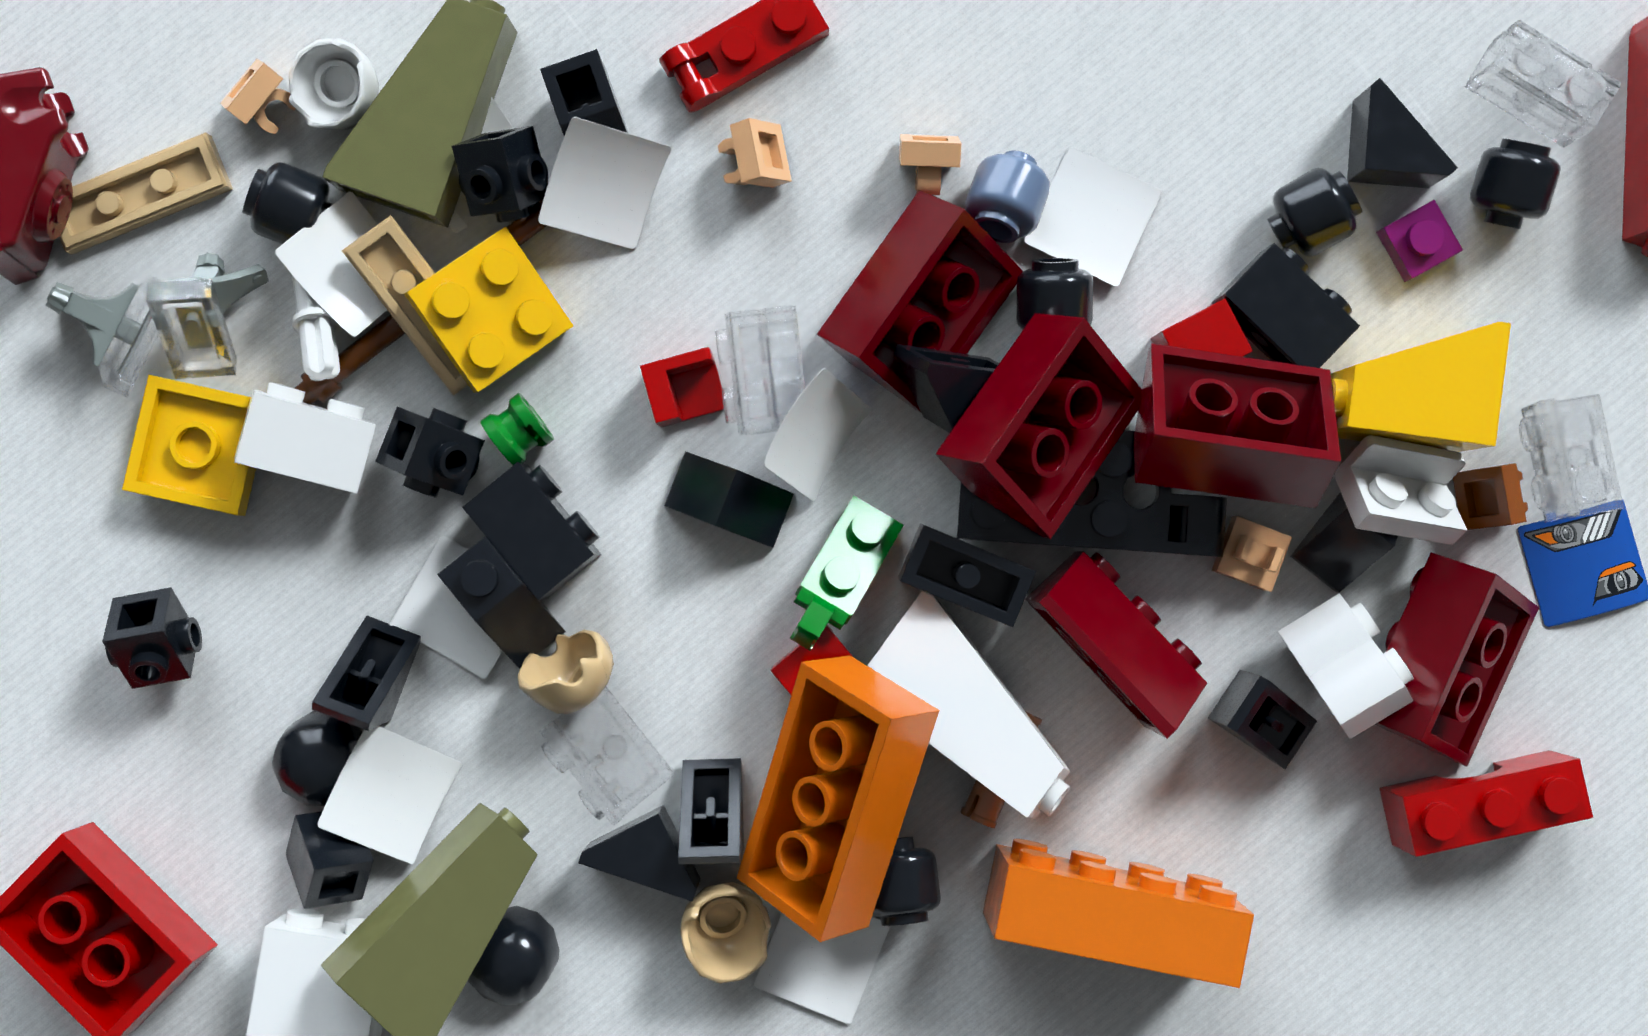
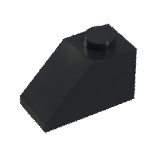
[437,537,566,669]

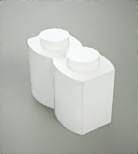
[1278,593,1414,739]

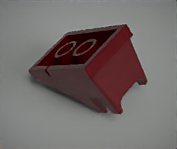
[0,67,89,285]

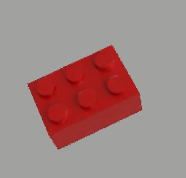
[0,822,218,1036]

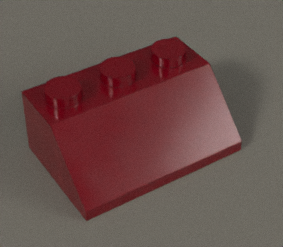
[817,190,1023,413]
[935,313,1142,539]
[1134,343,1341,509]
[1025,551,1207,739]
[1375,552,1539,767]

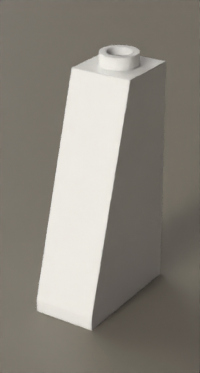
[867,590,1070,820]

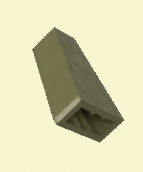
[322,0,517,228]
[321,803,538,1036]

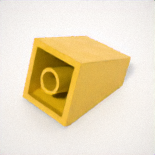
[1331,322,1511,452]

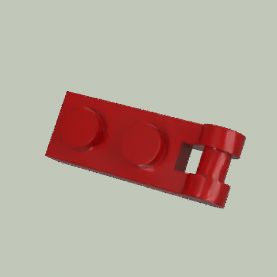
[659,0,829,112]

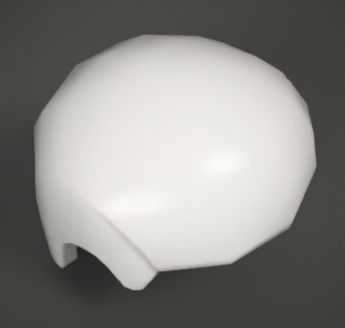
[288,39,379,130]

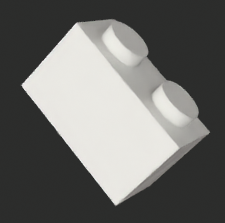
[234,382,376,494]

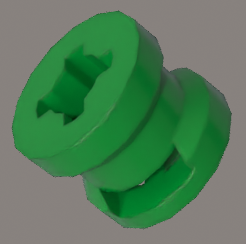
[480,393,554,465]

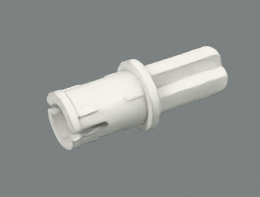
[291,274,340,381]

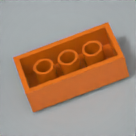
[737,655,940,942]
[983,839,1254,988]

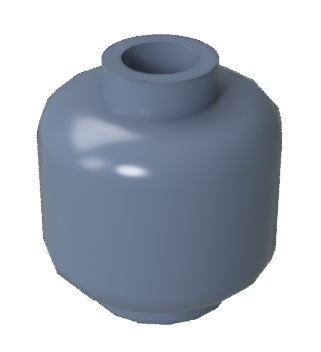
[965,150,1050,243]

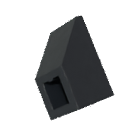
[540,49,628,136]

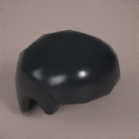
[272,710,362,806]
[468,906,559,1006]

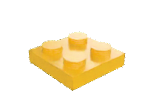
[404,226,573,393]
[122,374,256,516]

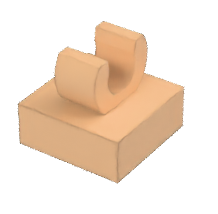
[220,59,295,134]
[718,118,792,188]
[899,134,962,195]
[1211,516,1292,592]

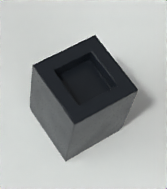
[286,811,374,909]

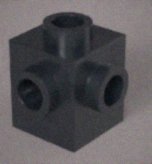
[451,126,548,223]
[375,406,485,498]
[102,587,202,689]

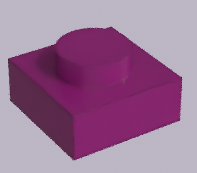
[1376,200,1463,282]

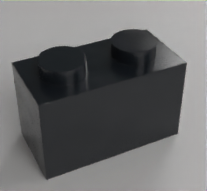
[1211,243,1360,368]
[462,462,602,600]
[898,523,1036,627]

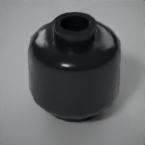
[1470,138,1561,229]
[242,162,333,244]
[1267,168,1363,257]
[1016,258,1093,329]
[873,837,941,926]

